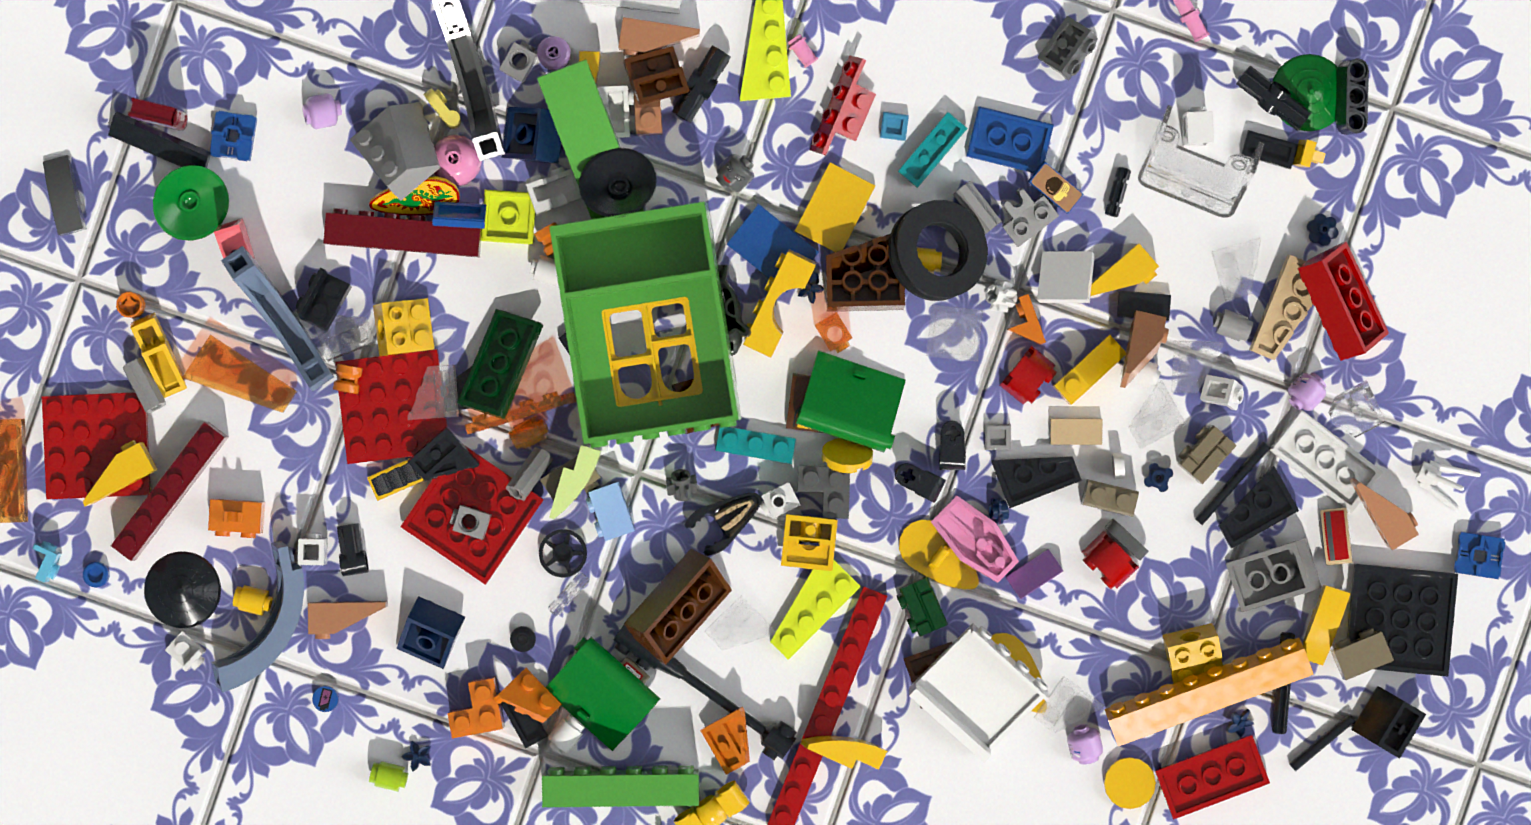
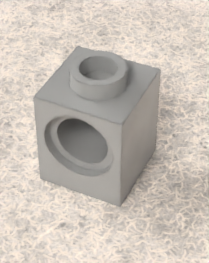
[499,41,538,84]
[450,505,492,540]

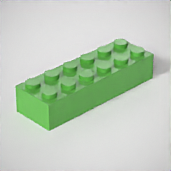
[542,765,700,807]

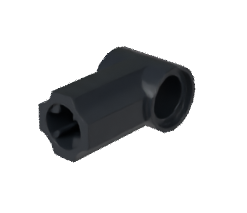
[337,523,369,576]

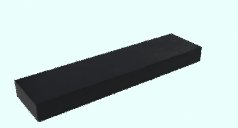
[108,111,211,168]

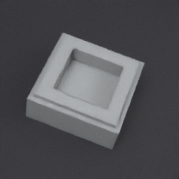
[985,424,1011,450]

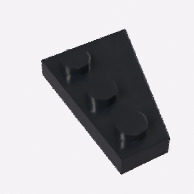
[1218,466,1299,549]

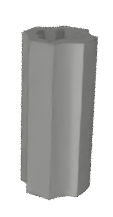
[952,181,1002,234]
[123,357,166,414]
[506,447,553,501]

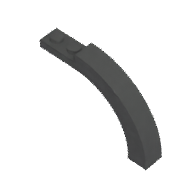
[432,0,505,161]

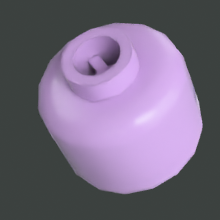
[537,36,571,71]
[302,93,342,129]
[1288,373,1326,411]
[1067,724,1103,765]

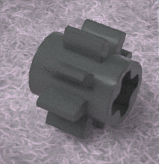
[666,469,698,501]

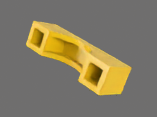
[742,249,817,358]

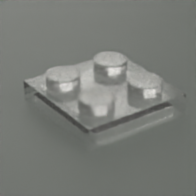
[926,305,983,362]

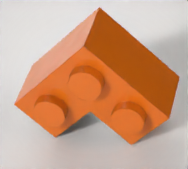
[447,676,505,739]

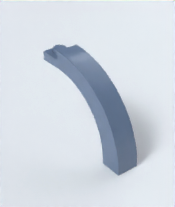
[221,246,334,391]
[211,541,304,692]

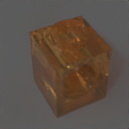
[814,312,852,354]

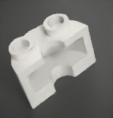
[598,85,636,138]
[526,167,582,214]

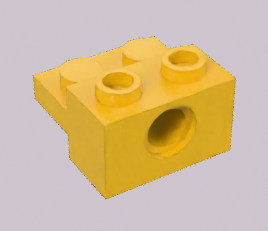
[373,298,434,356]
[781,514,838,571]
[1162,623,1223,684]

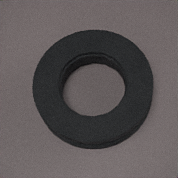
[888,200,988,301]

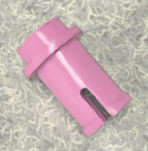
[788,34,818,68]

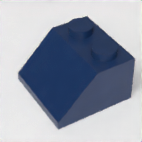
[501,107,561,164]
[396,596,465,669]

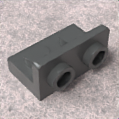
[1038,16,1098,81]

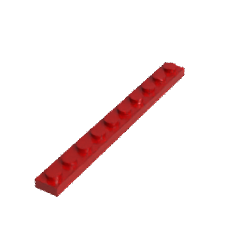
[767,586,888,825]

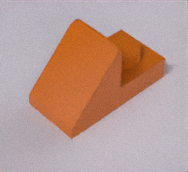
[1007,294,1046,345]

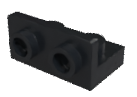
[296,268,352,332]

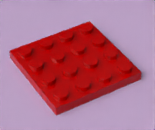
[335,349,448,464]
[42,392,151,500]
[400,444,544,585]

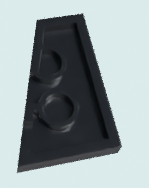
[990,456,1082,509]

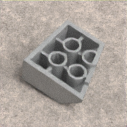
[349,102,440,201]

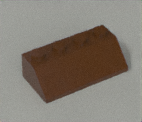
[624,549,732,665]

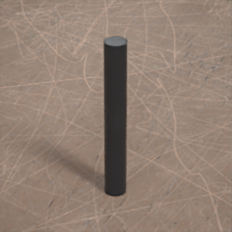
[1289,714,1355,772]

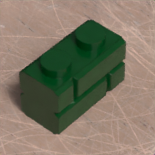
[896,576,948,637]

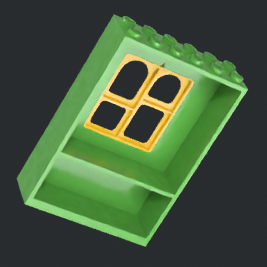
[549,202,742,448]

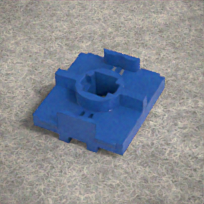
[210,111,258,162]
[1454,532,1506,580]

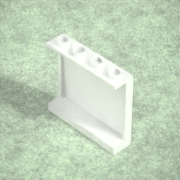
[909,623,1049,763]

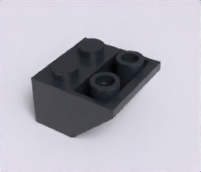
[1351,686,1426,759]

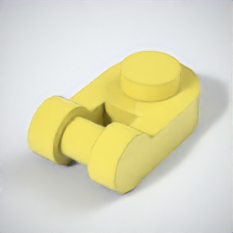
[423,88,461,129]

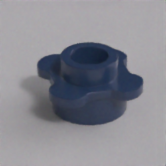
[1144,463,1173,492]
[988,498,1009,524]

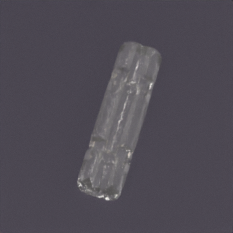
[548,572,589,616]

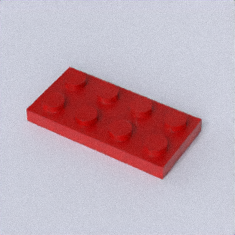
[1154,734,1270,820]

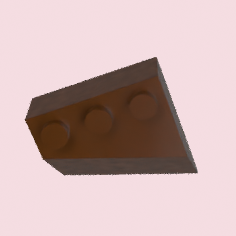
[826,234,905,312]

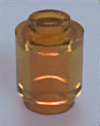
[509,416,549,450]

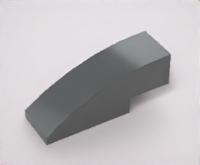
[43,155,87,236]

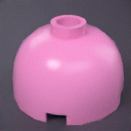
[434,135,482,187]

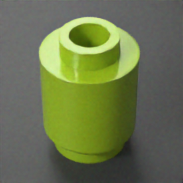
[369,761,409,792]

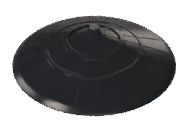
[579,148,657,217]
[144,551,221,628]

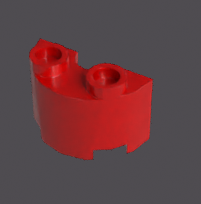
[999,346,1057,405]
[1082,531,1139,589]

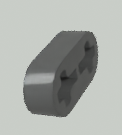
[1104,519,1149,561]

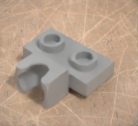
[1001,187,1059,247]

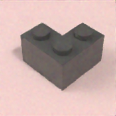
[797,465,850,519]

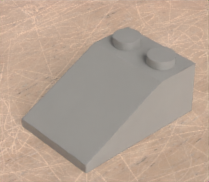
[1226,538,1322,612]

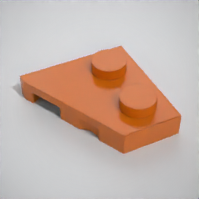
[493,668,562,723]
[700,706,750,775]

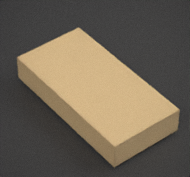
[1050,419,1103,445]

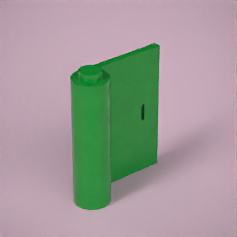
[795,350,906,453]
[546,636,661,751]

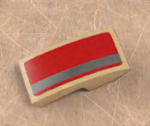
[1320,508,1353,565]

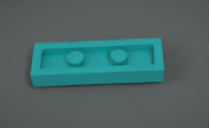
[898,112,968,188]
[715,427,796,464]

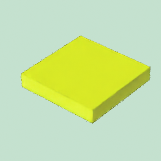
[481,189,535,245]

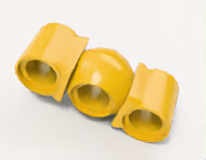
[673,780,750,825]

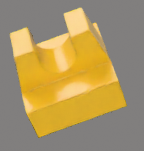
[1293,140,1326,168]

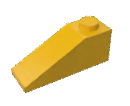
[1090,243,1159,296]
[1052,335,1126,405]
[83,440,158,507]

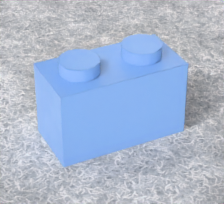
[586,482,635,541]

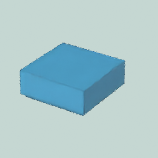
[880,112,909,141]

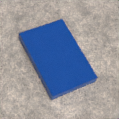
[966,106,1054,173]
[726,204,819,292]

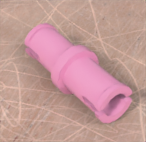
[1173,0,1210,42]

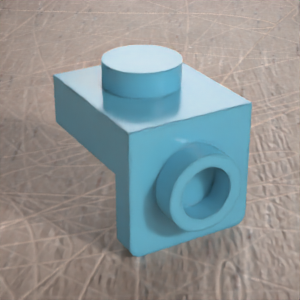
[32,541,62,583]

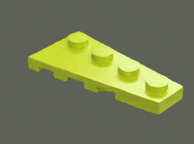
[770,560,861,660]

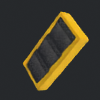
[367,459,424,501]

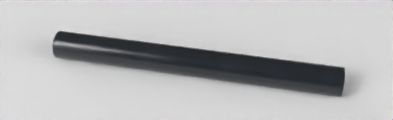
[1195,442,1270,525]

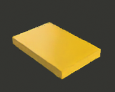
[794,162,875,252]

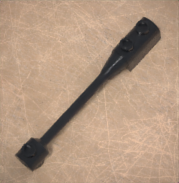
[613,614,797,760]

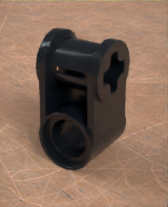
[939,421,966,470]
[895,463,946,503]

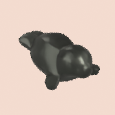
[718,264,751,356]

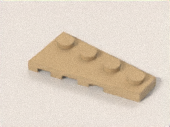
[1249,254,1313,360]

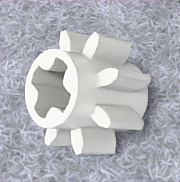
[985,280,1018,313]

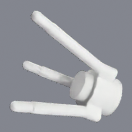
[1415,460,1481,511]

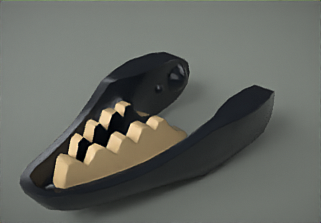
[684,493,762,556]

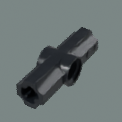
[672,45,731,123]
[1236,66,1312,131]

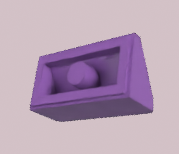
[1006,549,1064,599]

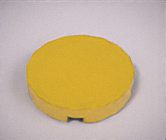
[821,438,873,473]
[1104,757,1156,809]

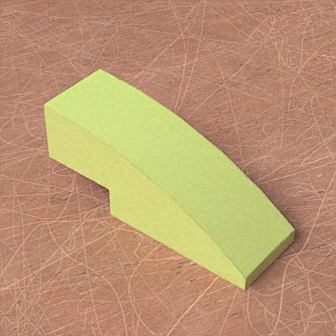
[549,445,602,519]

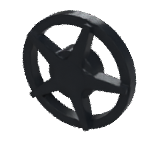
[539,529,587,578]

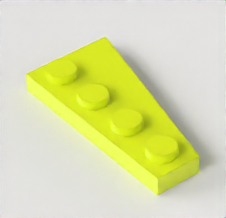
[740,0,791,102]

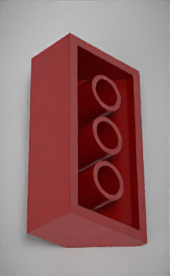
[1297,241,1389,361]

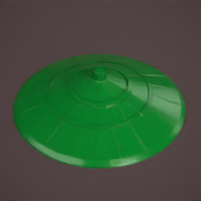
[1273,54,1338,131]
[153,165,229,241]

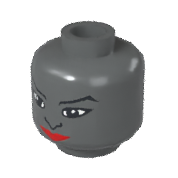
[716,154,754,192]

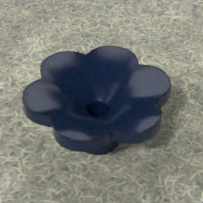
[1306,214,1339,246]

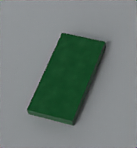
[457,309,544,420]

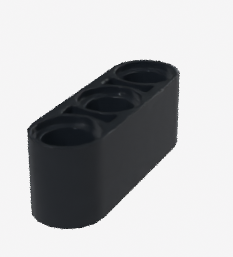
[1336,58,1369,135]

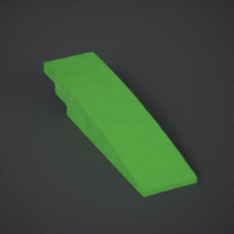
[537,59,644,220]

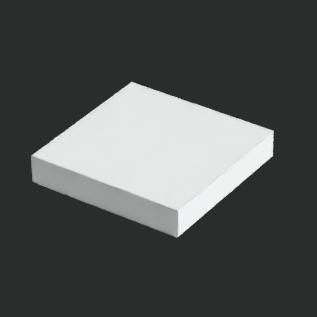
[1037,251,1095,303]

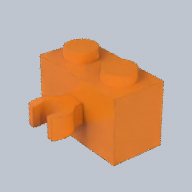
[208,499,265,538]

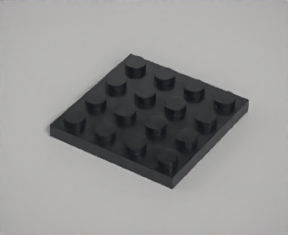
[1347,563,1458,677]

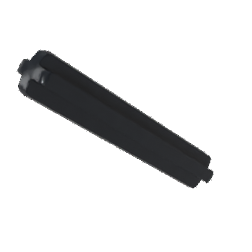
[1272,632,1295,734]

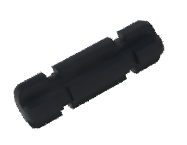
[1105,167,1131,217]

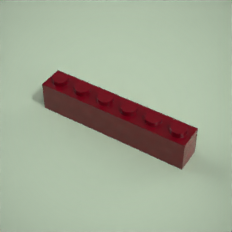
[323,208,482,258]
[110,422,229,561]

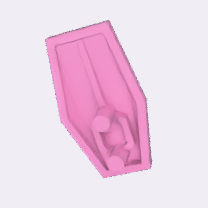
[931,496,1019,583]

